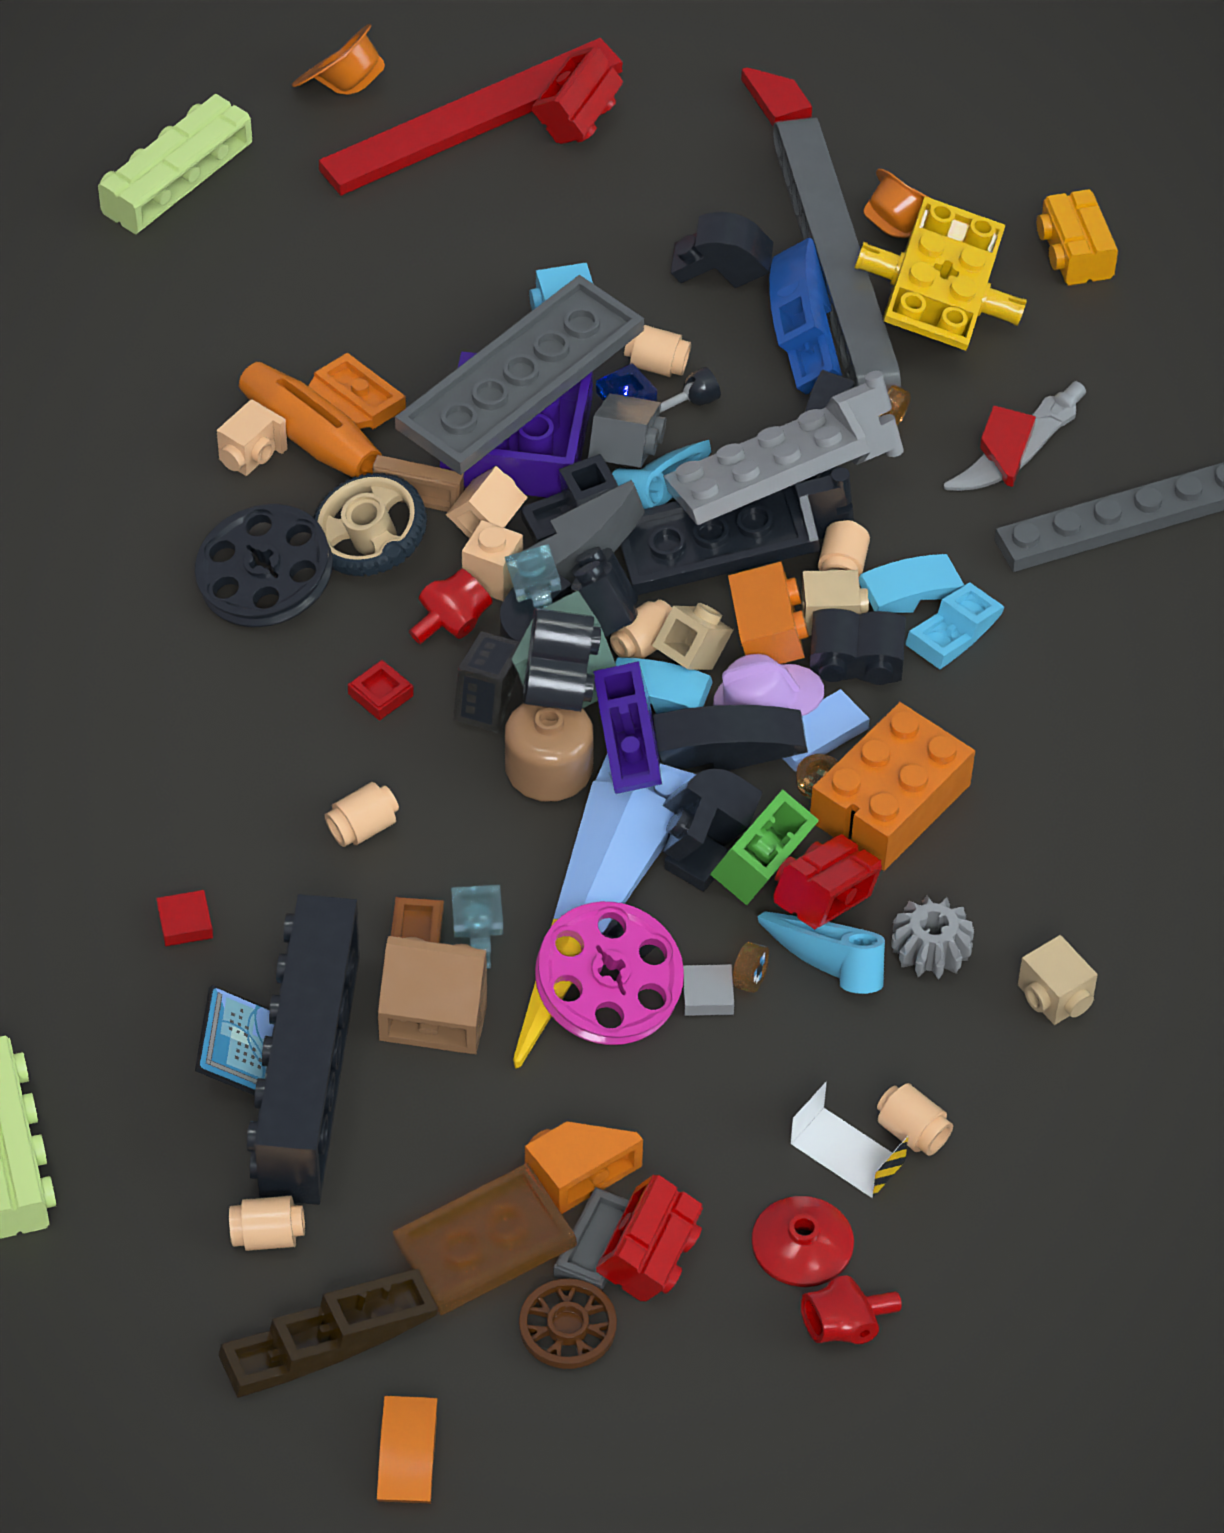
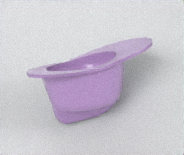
[713,654,824,716]

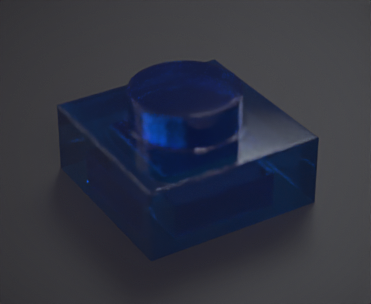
[596,363,657,402]

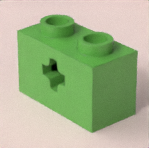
[710,789,819,905]

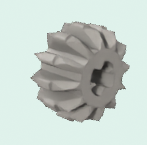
[891,895,974,980]

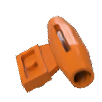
[239,353,406,478]

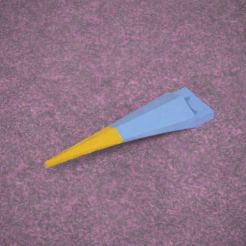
[513,753,696,1069]

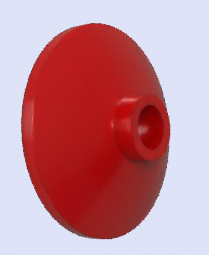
[752,1196,854,1287]

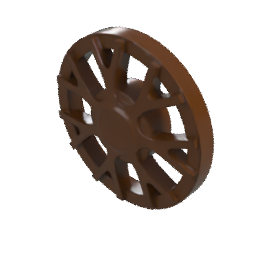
[519,1279,617,1369]

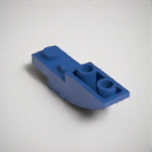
[769,237,842,395]

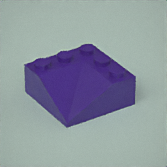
[440,351,593,498]

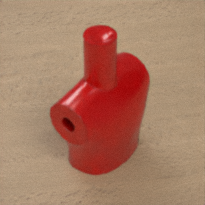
[409,568,493,645]
[801,1275,902,1344]

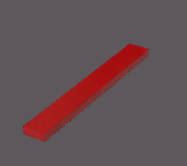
[319,38,623,196]

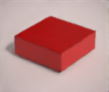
[348,660,414,721]
[156,890,213,946]

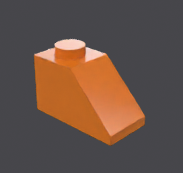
[525,1121,643,1215]

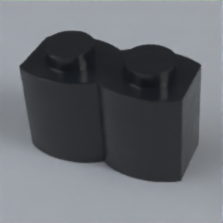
[571,547,638,637]
[522,608,601,712]
[810,609,906,685]

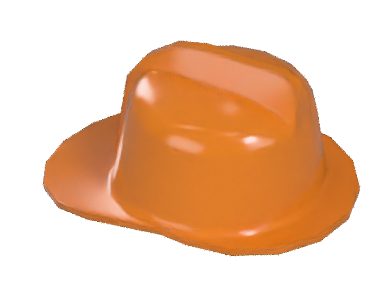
[292,24,385,94]
[864,169,932,238]

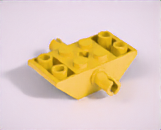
[855,196,1027,351]

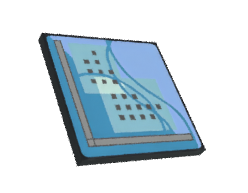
[195,985,274,1096]

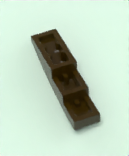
[218,1268,438,1398]

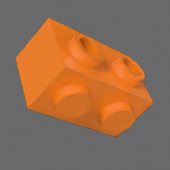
[728,562,809,664]

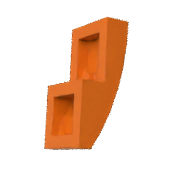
[377,1396,438,1504]

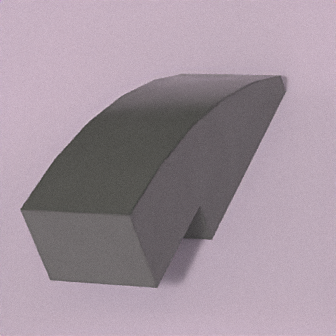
[517,480,645,590]

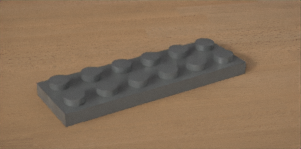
[395,275,644,475]

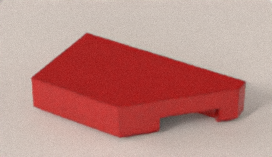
[741,67,812,126]
[980,405,1036,487]

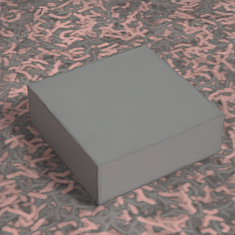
[683,964,734,1016]

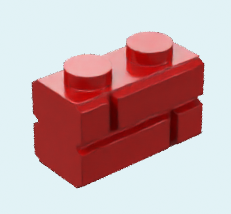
[531,47,623,144]
[773,834,882,930]
[596,1174,703,1302]

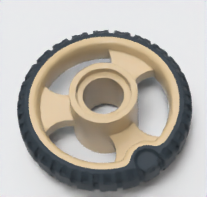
[311,473,427,577]

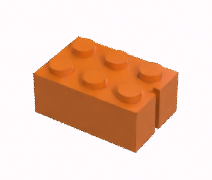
[810,702,975,871]

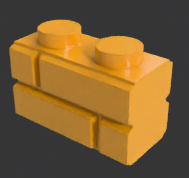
[1036,189,1118,286]

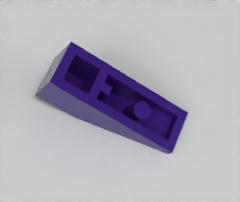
[593,661,662,794]

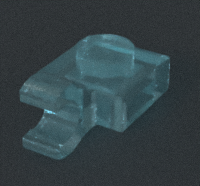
[505,544,562,609]
[451,885,503,969]

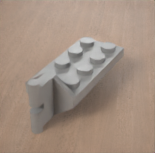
[663,371,904,525]

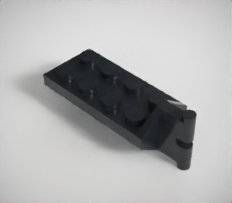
[620,467,854,595]

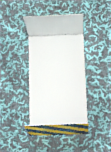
[791,1082,909,1198]

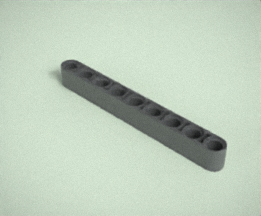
[773,117,901,398]

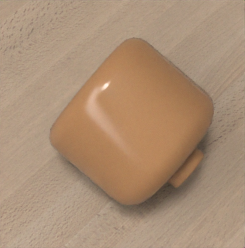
[505,703,594,802]

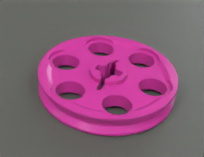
[535,901,684,1045]

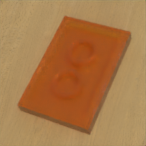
[393,1163,577,1316]

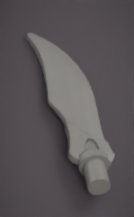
[944,381,1086,491]

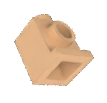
[217,399,288,476]

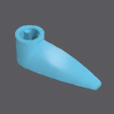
[612,440,712,509]
[758,911,885,994]

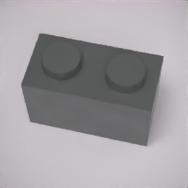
[588,393,666,468]

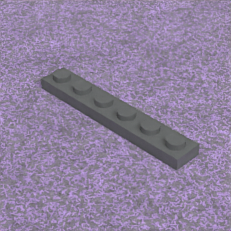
[994,462,1224,572]

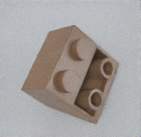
[378,936,487,1055]

